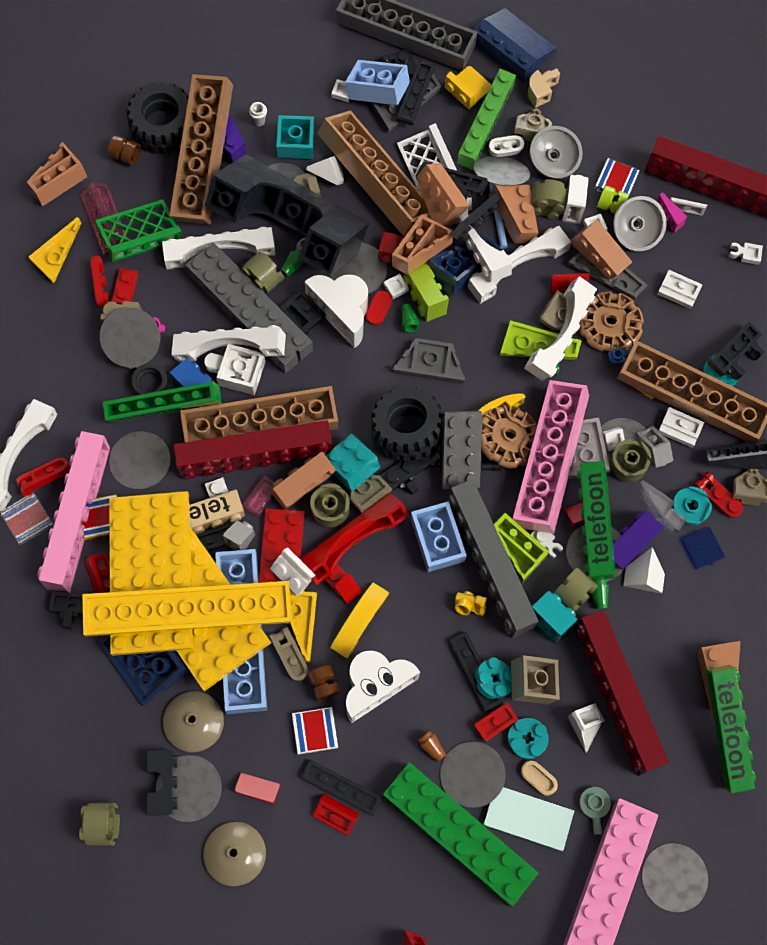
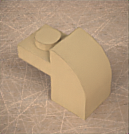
[528,69,560,108]

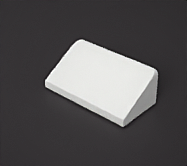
[669,197,707,216]

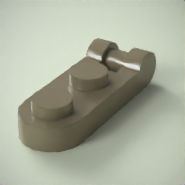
[269,627,308,682]

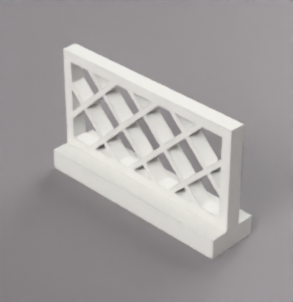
[397,123,457,194]

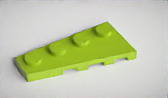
[500,320,582,360]

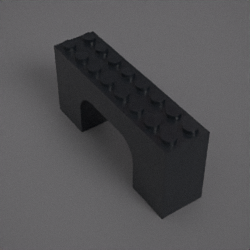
[205,155,370,277]

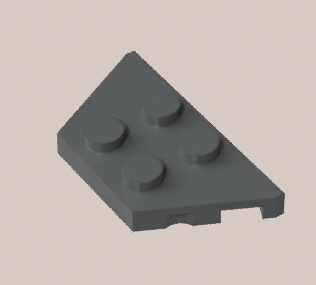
[393,338,465,383]

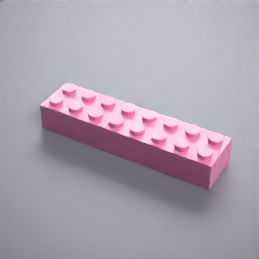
[513,380,589,534]
[37,431,110,593]
[563,798,658,945]

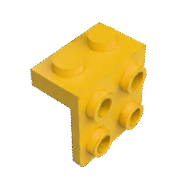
[445,66,492,109]

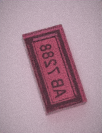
[242,475,275,517]

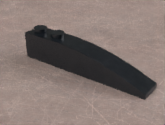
[705,440,767,469]

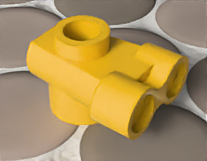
[455,591,487,616]

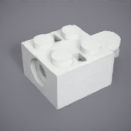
[205,344,265,395]

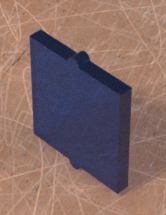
[681,527,725,570]

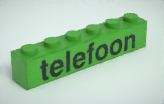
[457,69,516,170]

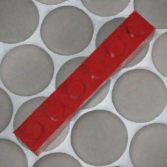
[300,493,409,585]

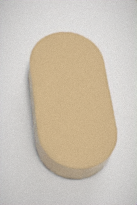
[521,761,558,796]

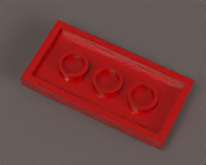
[259,509,305,583]

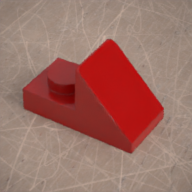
[324,564,362,605]

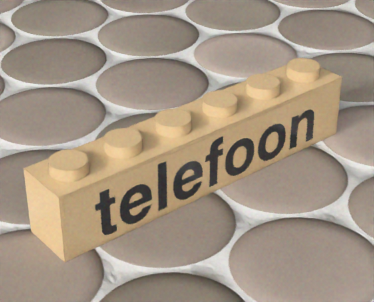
[189,489,245,534]

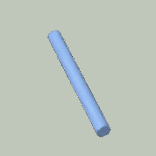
[489,182,507,249]

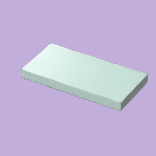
[483,787,574,851]

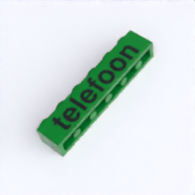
[103,382,222,423]
[577,461,616,581]
[706,665,756,793]

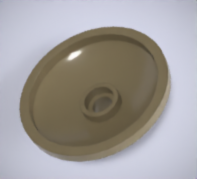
[163,691,224,753]
[203,822,266,886]

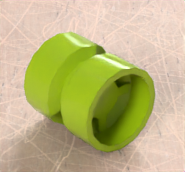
[597,185,629,214]

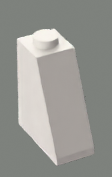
[562,175,588,224]

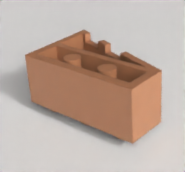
[489,185,538,244]
[392,214,453,275]
[570,220,632,279]

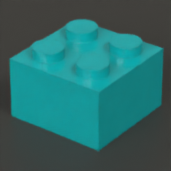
[276,115,314,159]
[326,434,380,492]
[532,591,577,643]

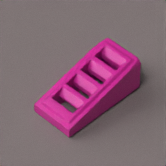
[657,193,687,233]

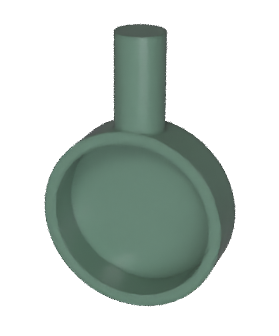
[579,787,611,835]

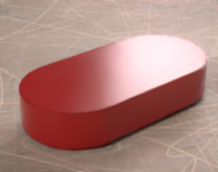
[366,291,392,326]

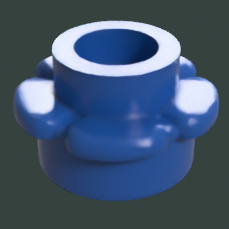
[608,349,627,365]

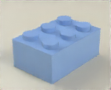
[345,60,410,105]
[410,501,466,572]

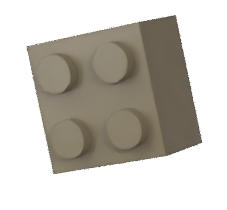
[511,655,560,704]

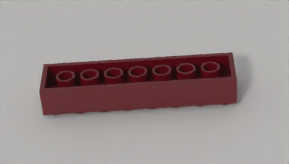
[644,135,767,217]
[174,420,332,479]
[575,610,669,776]

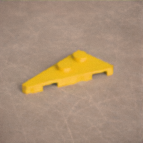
[29,217,82,283]
[290,590,317,662]

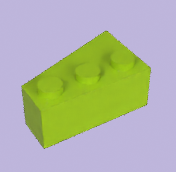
[403,262,449,322]
[494,513,549,584]

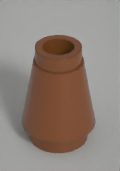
[417,731,446,762]

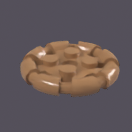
[579,291,644,352]
[481,404,541,468]

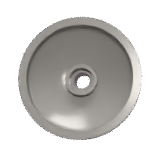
[530,126,583,179]
[613,196,666,251]

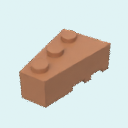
[27,142,87,206]
[417,163,470,229]
[271,452,336,510]
[696,641,740,710]

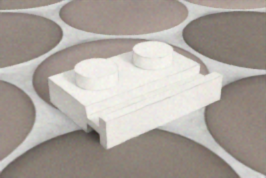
[657,270,702,309]
[659,407,704,448]
[270,548,315,596]

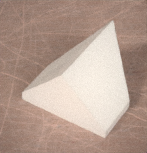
[306,156,344,185]
[623,547,665,594]
[568,703,605,753]

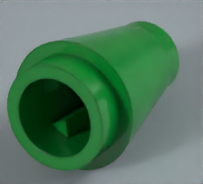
[280,249,305,277]
[401,304,420,333]
[592,580,609,609]

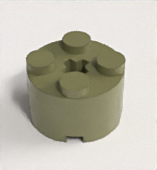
[531,179,568,220]
[242,251,284,294]
[610,439,651,483]
[310,484,349,527]
[554,568,598,612]
[79,803,120,846]

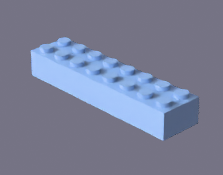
[216,549,267,714]

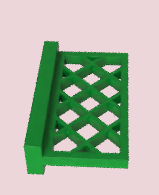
[95,200,181,262]

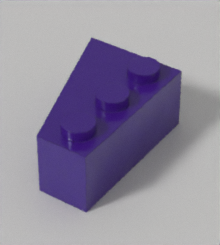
[613,511,664,569]

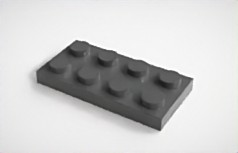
[441,411,482,489]

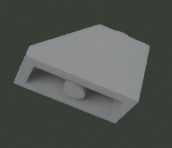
[636,426,673,468]
[223,521,255,551]

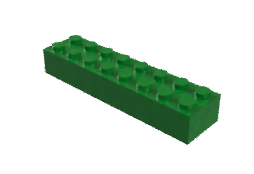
[382,762,538,907]

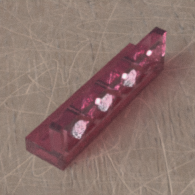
[81,182,127,255]

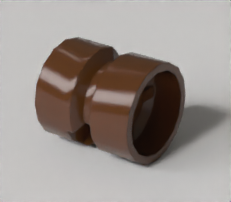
[107,135,141,166]
[307,665,341,701]

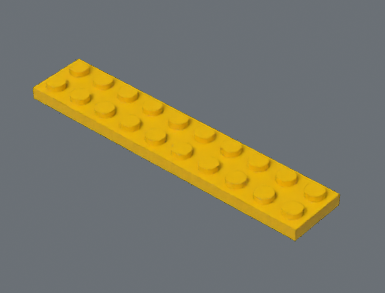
[83,581,292,636]

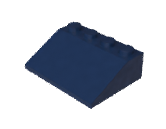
[473,8,557,82]
[98,635,190,706]

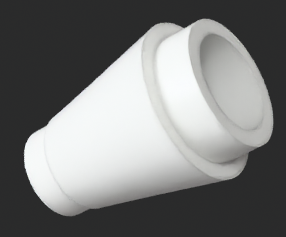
[249,102,267,126]

